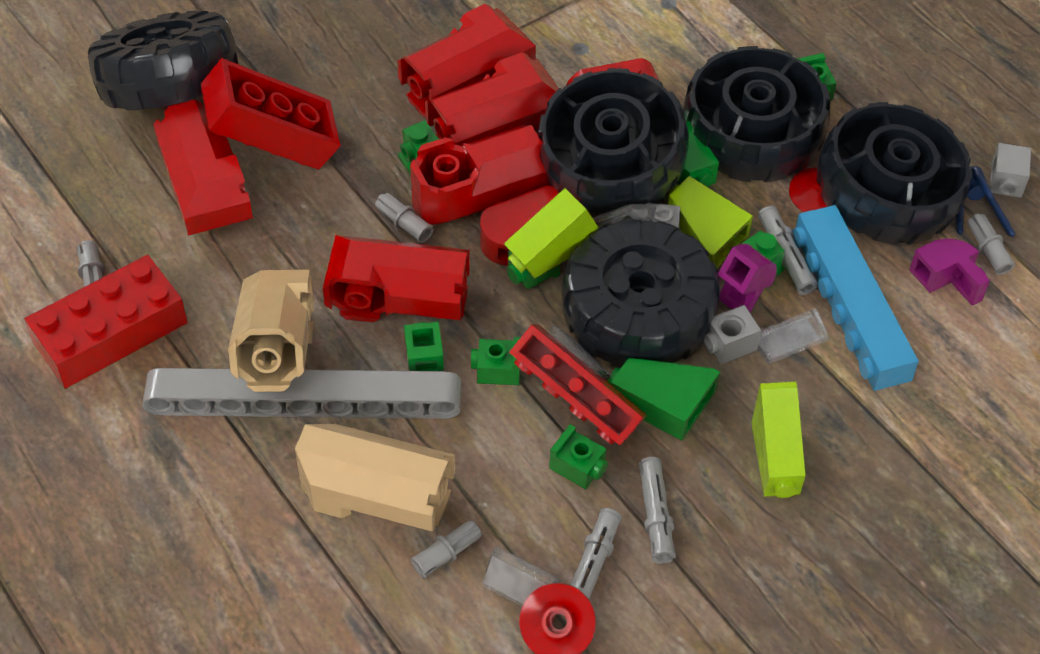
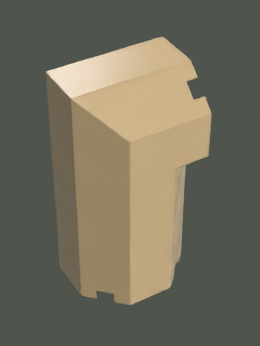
[228,270,314,392]
[295,424,455,532]

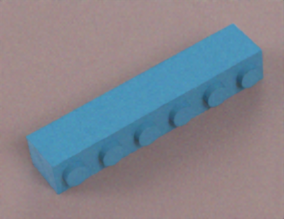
[793,205,919,391]

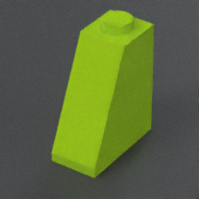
[667,176,753,269]
[504,188,599,278]
[751,382,806,498]

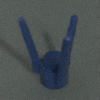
[956,166,1015,237]

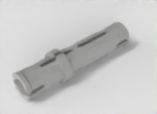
[757,205,818,295]
[638,457,676,564]
[571,508,622,599]

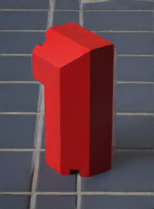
[397,4,536,117]
[425,52,559,146]
[153,99,253,236]
[410,125,550,225]
[322,235,470,323]

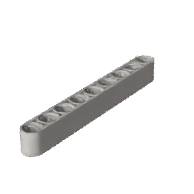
[142,368,461,419]

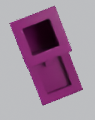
[909,238,990,306]
[718,243,777,313]

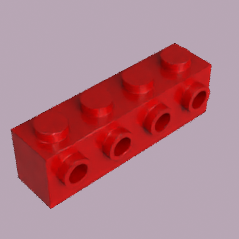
[509,324,647,445]

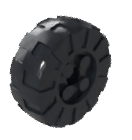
[88,10,238,110]
[683,46,830,182]
[538,68,689,215]
[816,102,972,244]
[562,219,720,368]

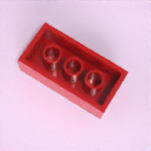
[201,58,341,170]
[24,254,188,389]

